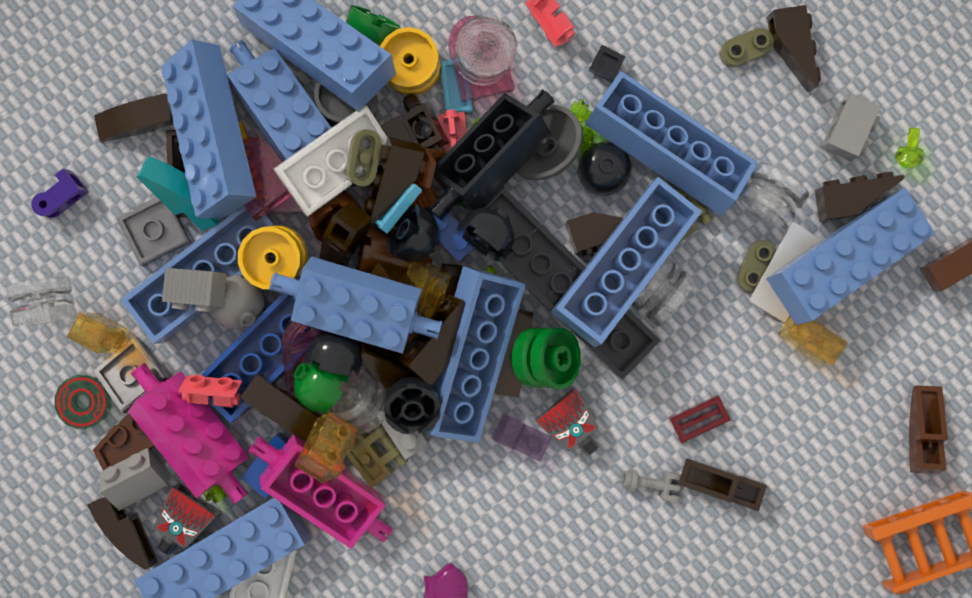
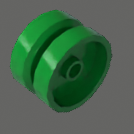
[512,328,581,389]

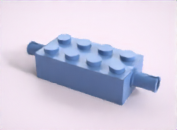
[227,40,331,162]
[269,257,442,354]

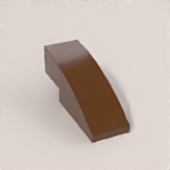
[920,238,972,292]
[909,385,948,474]

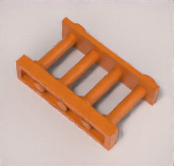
[862,490,972,594]

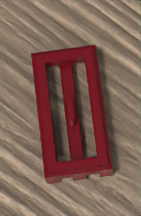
[669,395,731,443]

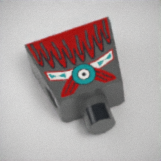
[535,387,599,456]
[154,483,222,555]

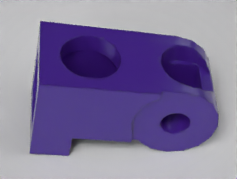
[31,168,89,218]

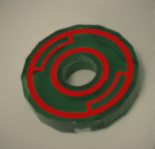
[55,375,111,429]

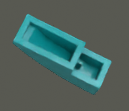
[136,157,220,231]

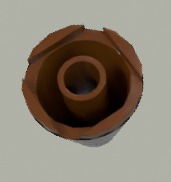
[356,225,432,279]

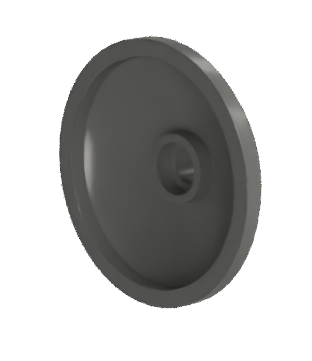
[516,104,583,180]

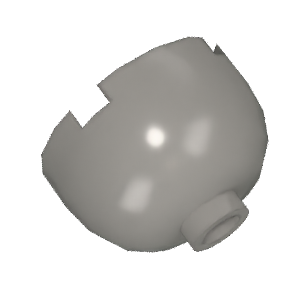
[210,274,265,330]

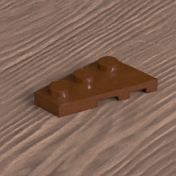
[93,413,155,471]

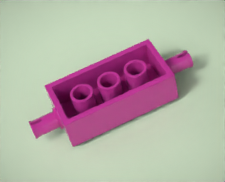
[128,363,249,504]
[249,434,392,549]

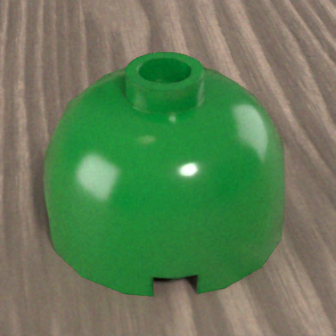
[346,5,401,46]
[294,360,348,413]

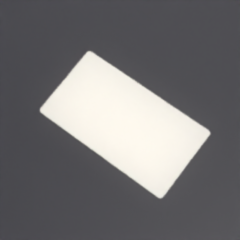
[750,222,821,322]

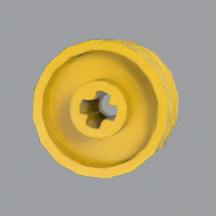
[380,27,441,96]
[238,225,308,289]

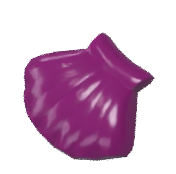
[424,563,468,598]

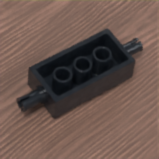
[428,89,555,221]

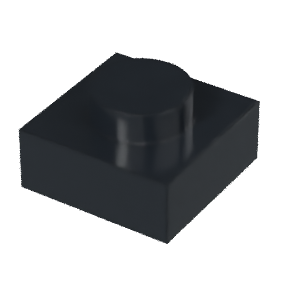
[589,45,625,83]

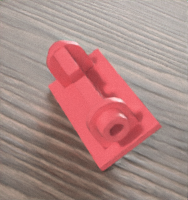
[525,0,576,47]
[438,110,467,151]
[178,375,242,408]

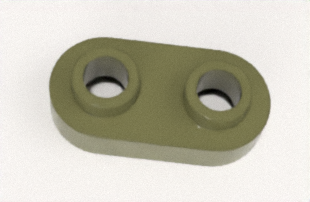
[720,28,774,67]
[346,129,382,186]
[736,240,776,292]

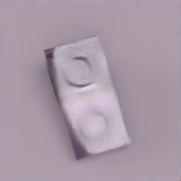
[491,413,552,462]

